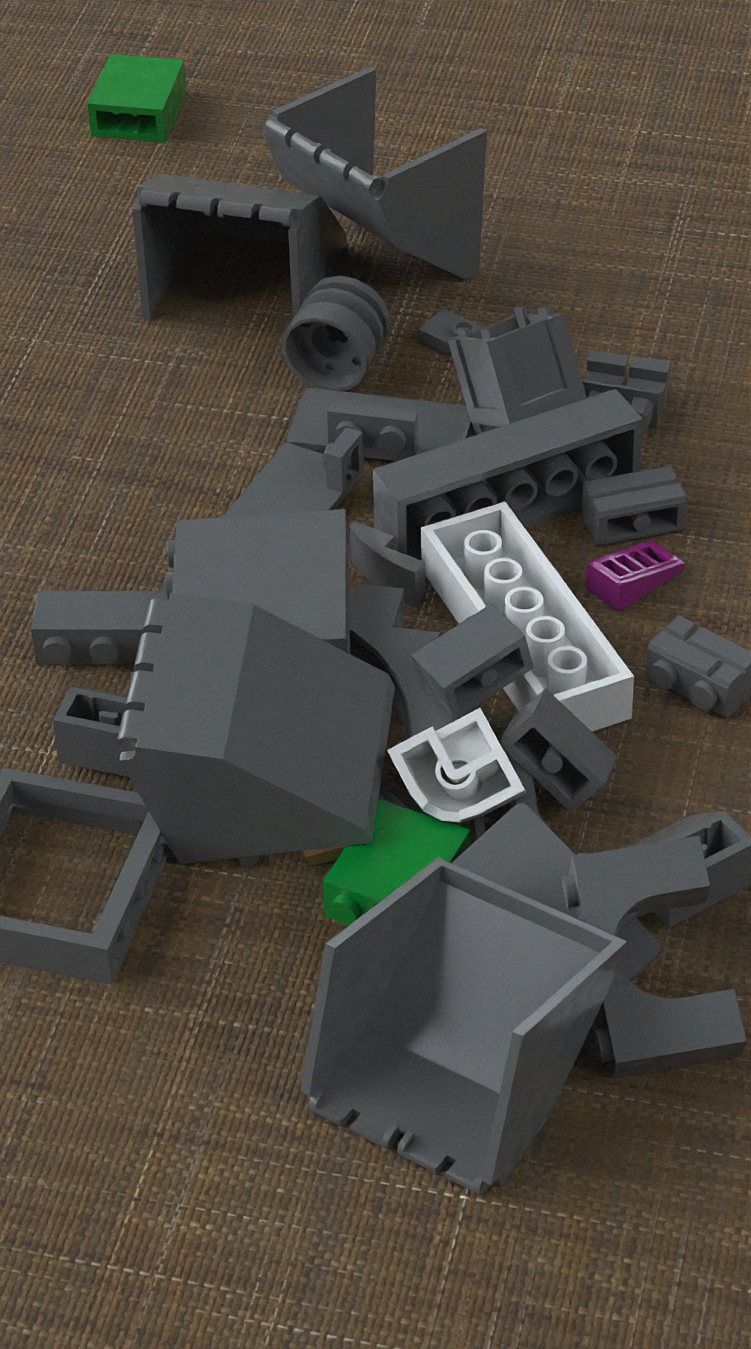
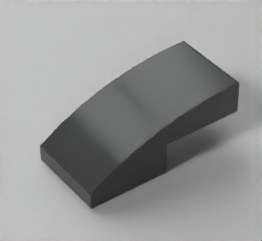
[350,521,425,607]

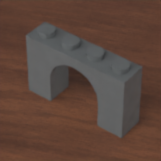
[562,836,747,1079]

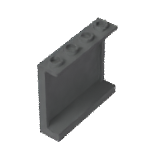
[165,509,350,654]

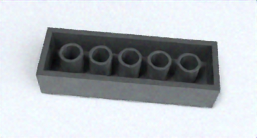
[373,389,643,560]

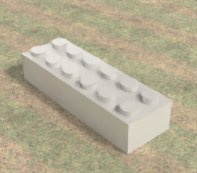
[421,502,634,732]

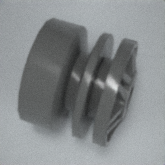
[282,276,390,391]

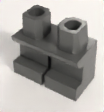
[582,350,671,434]

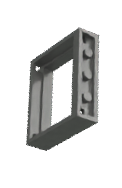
[0,768,171,984]

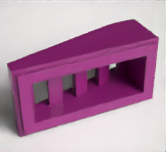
[586,540,685,612]

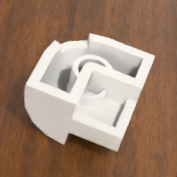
[387,708,526,823]

